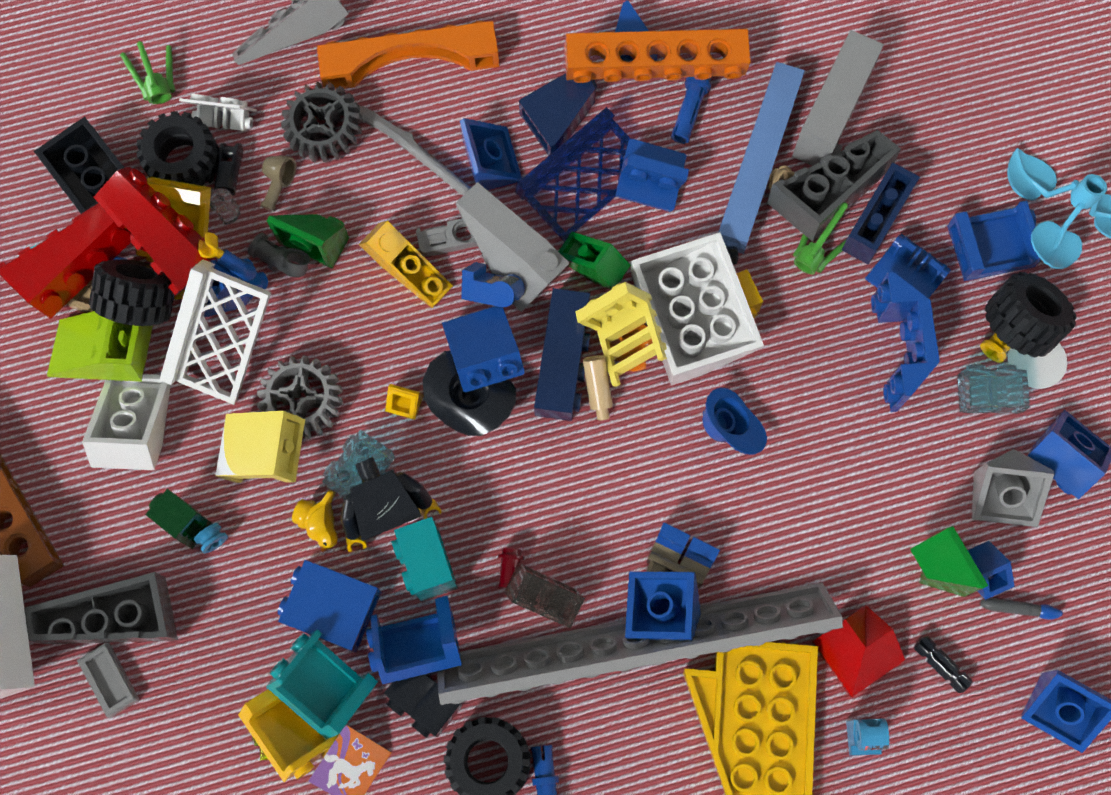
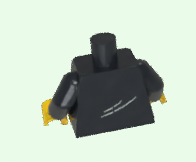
[340,457,442,553]

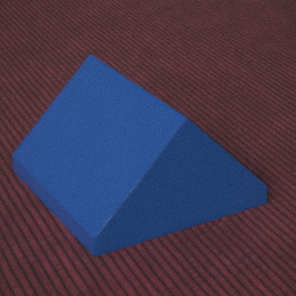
[460,118,523,190]
[625,571,701,640]
[1021,669,1111,753]

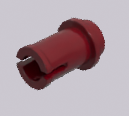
[498,548,524,589]

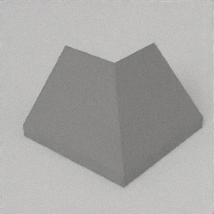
[972,449,1054,527]

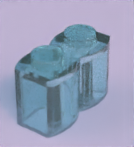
[957,364,1030,414]

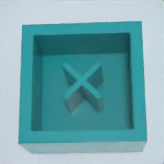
[391,517,458,602]

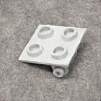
[179,94,257,132]

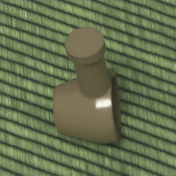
[260,155,296,212]

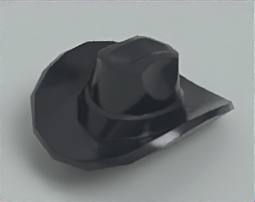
[422,351,516,436]

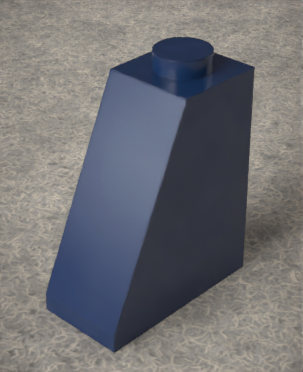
[519,73,597,160]

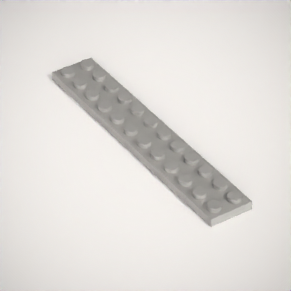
[437,582,843,705]

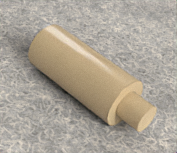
[583,355,613,420]

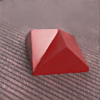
[812,605,905,698]

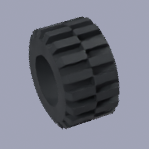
[136,111,219,186]
[89,259,174,326]
[985,272,1077,357]
[443,717,531,795]

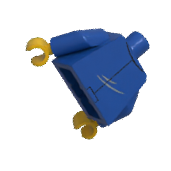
[174,232,268,317]

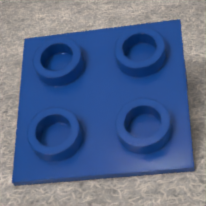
[865,233,951,298]

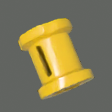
[980,333,1011,363]

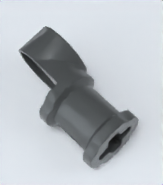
[247,232,310,277]

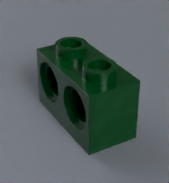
[145,489,213,549]

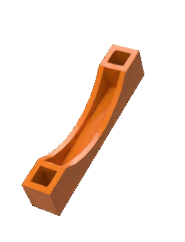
[317,20,499,89]

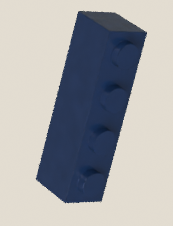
[534,288,591,421]

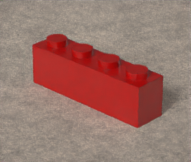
[94,166,217,296]
[0,203,131,319]

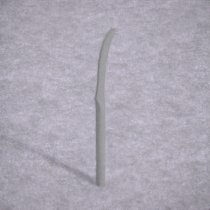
[343,105,471,196]

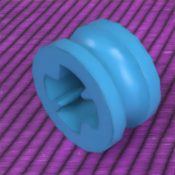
[194,523,228,554]

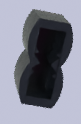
[383,674,463,738]

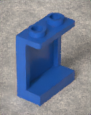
[947,200,1041,281]
[442,306,525,392]
[277,560,382,653]
[366,595,462,685]

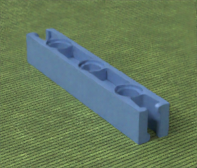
[718,62,805,254]

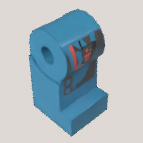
[846,718,889,756]

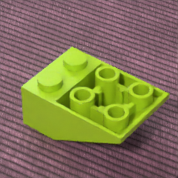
[47,311,153,382]

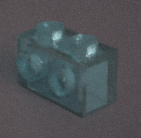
[322,429,395,499]

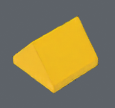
[385,384,424,420]

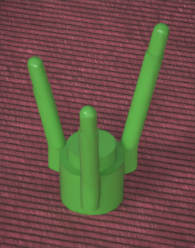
[120,41,176,104]
[793,202,848,275]

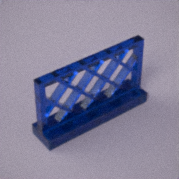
[515,107,631,242]

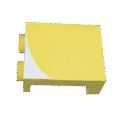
[215,411,305,483]

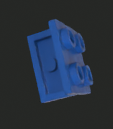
[615,139,689,212]

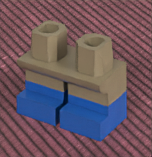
[646,523,720,589]

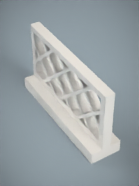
[159,259,271,405]

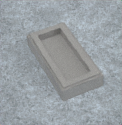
[77,643,140,718]

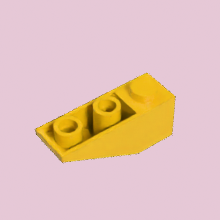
[358,220,453,308]

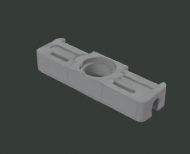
[416,218,478,257]

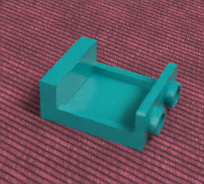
[266,629,378,740]

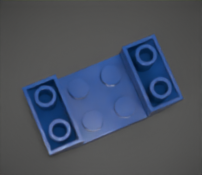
[871,272,940,412]

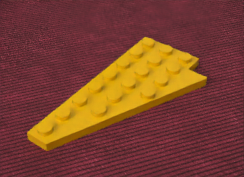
[683,642,818,795]

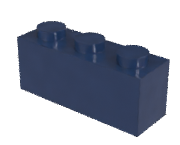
[841,162,920,265]

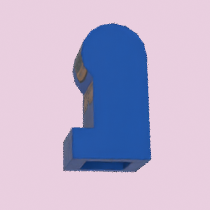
[461,262,525,307]

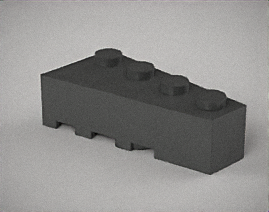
[767,130,901,242]
[24,572,178,644]

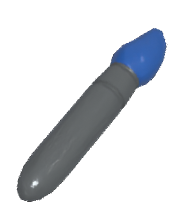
[980,598,1063,620]

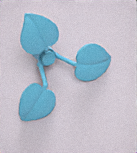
[1007,148,1111,269]

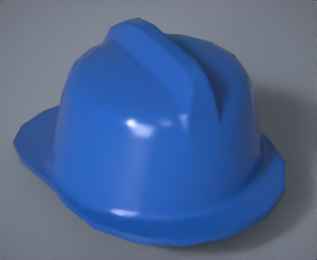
[702,387,767,455]

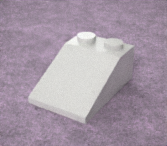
[82,374,171,470]

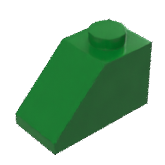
[558,232,631,289]

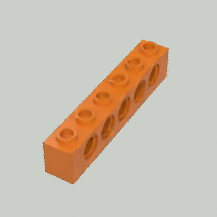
[565,29,750,83]

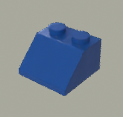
[1027,409,1111,500]

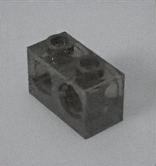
[504,563,585,628]

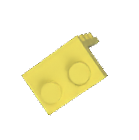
[575,282,667,387]

